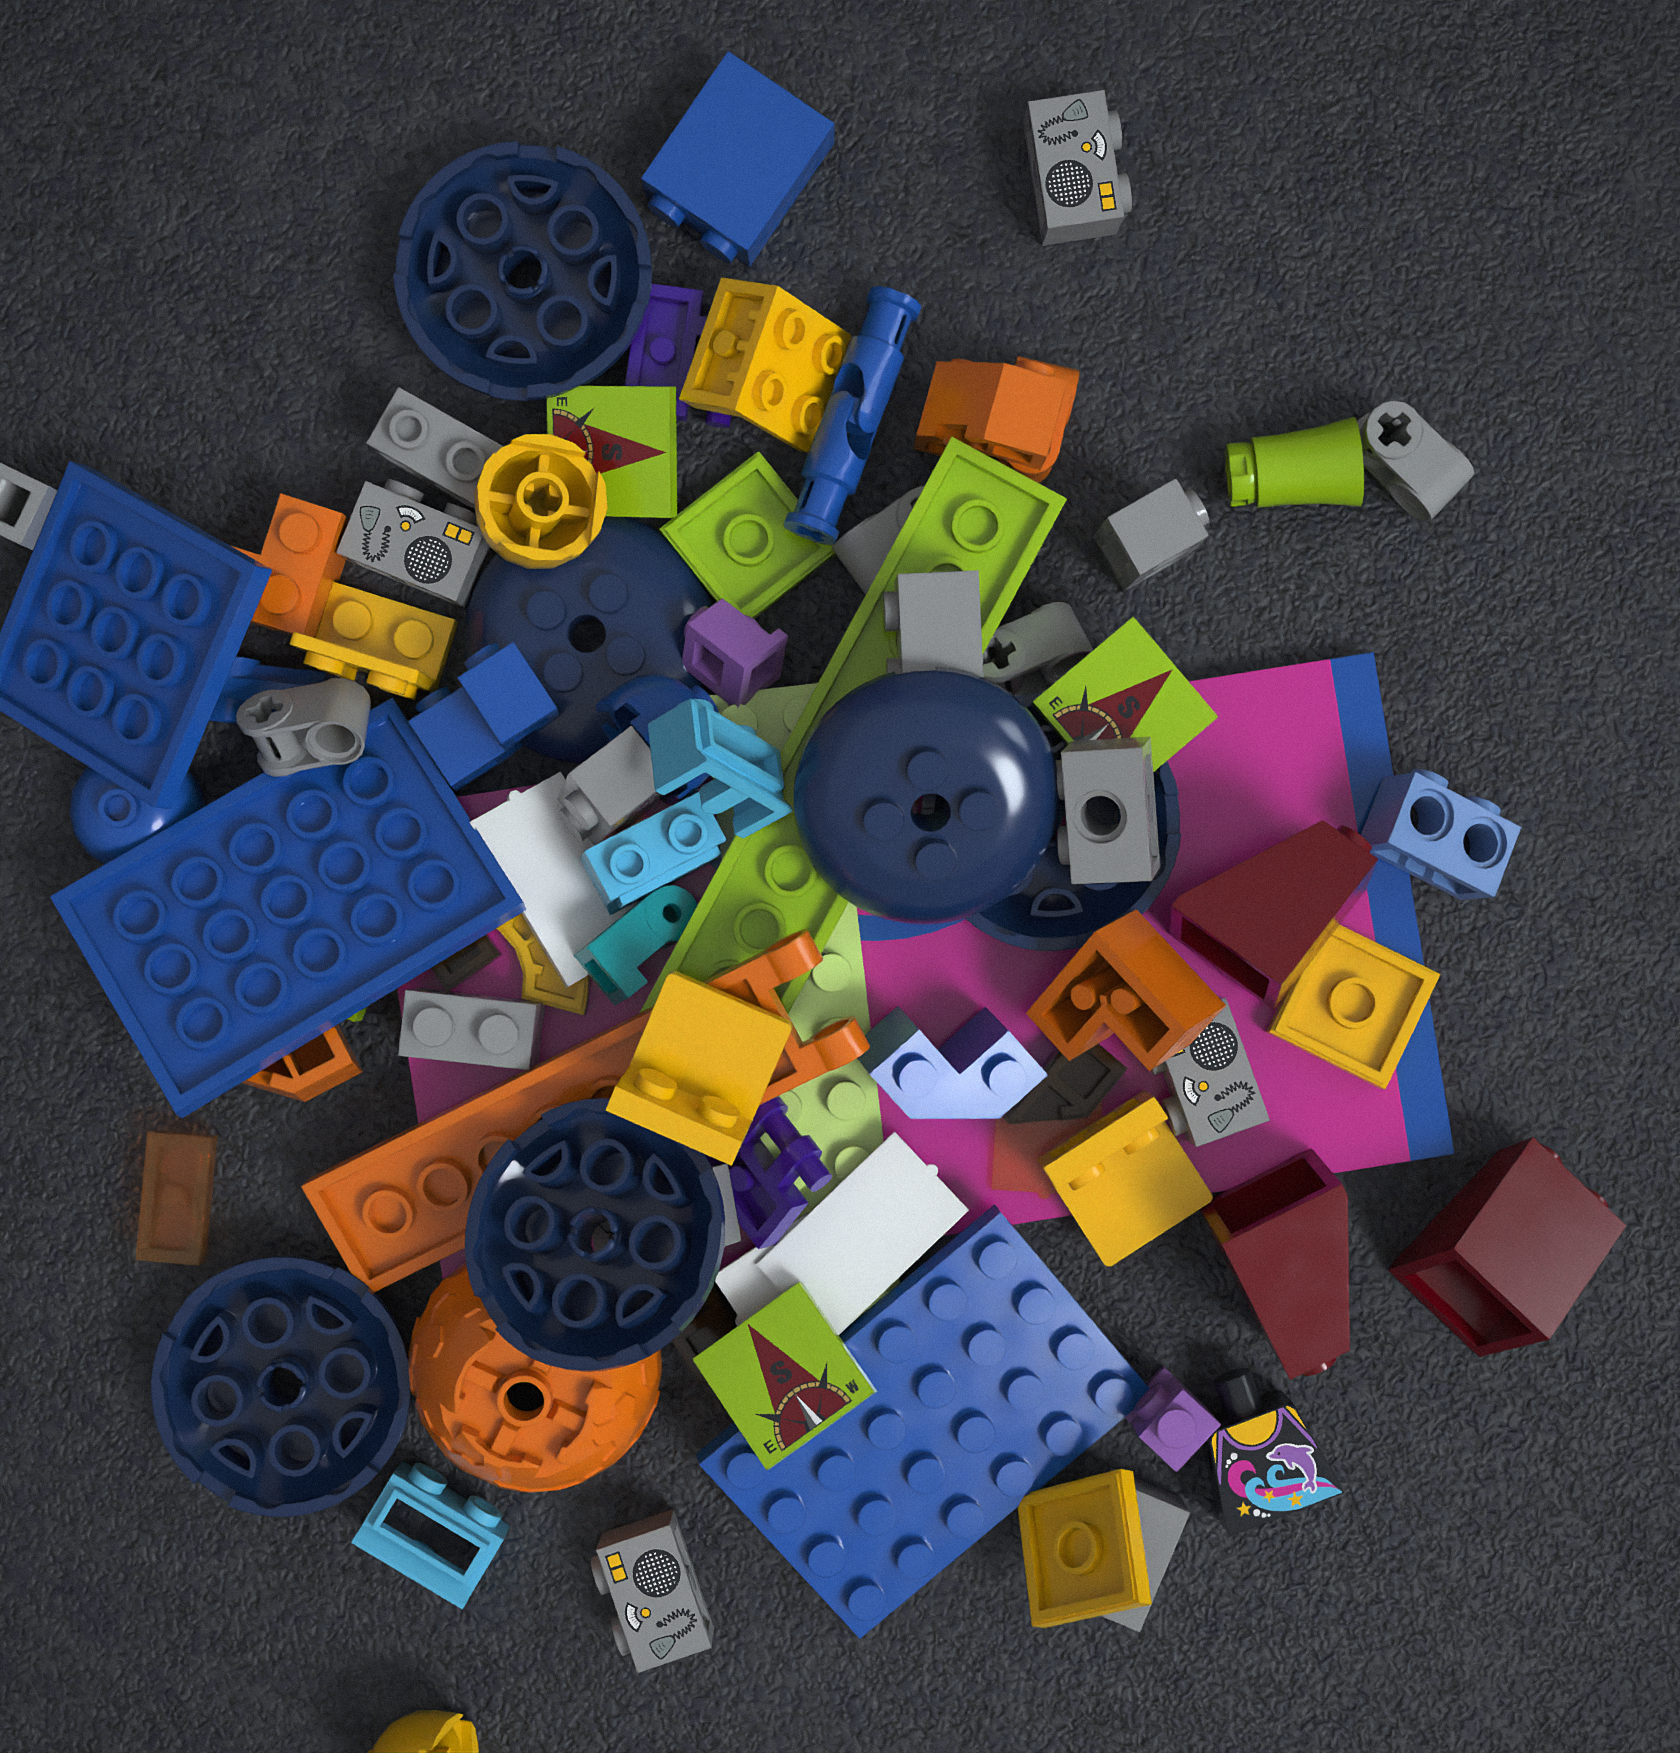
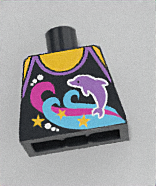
[1203,1368,1344,1537]

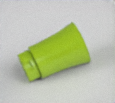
[1225,416,1364,508]

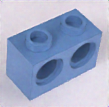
[1361,769,1521,900]

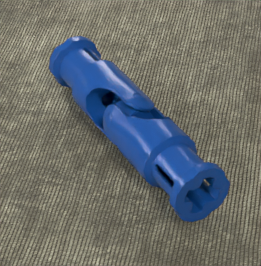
[783,286,921,545]

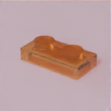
[135,1130,218,1266]

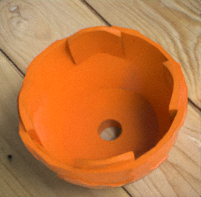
[408,1262,662,1492]

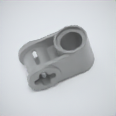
[1357,401,1474,522]
[832,486,925,595]
[983,602,1094,696]
[236,678,371,777]

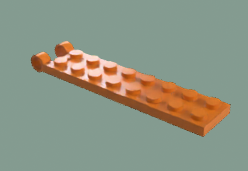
[301,929,870,1292]

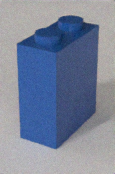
[641,51,835,267]

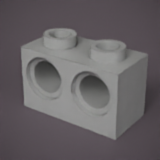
[367,387,504,511]
[1093,478,1209,591]

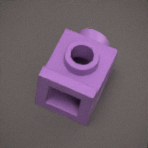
[682,598,788,708]
[1125,1366,1221,1472]

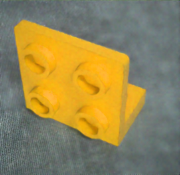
[679,277,851,453]
[289,582,459,700]
[606,971,793,1166]
[1036,1090,1213,1267]

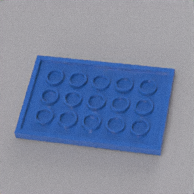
[50,698,526,1118]
[696,1204,1150,1639]

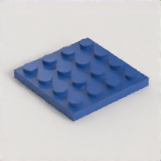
[0,461,272,809]

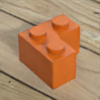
[231,493,350,638]
[1026,909,1226,1071]

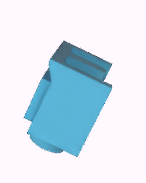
[648,698,794,838]
[580,791,727,915]
[351,1461,510,1609]

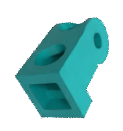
[574,885,698,1006]

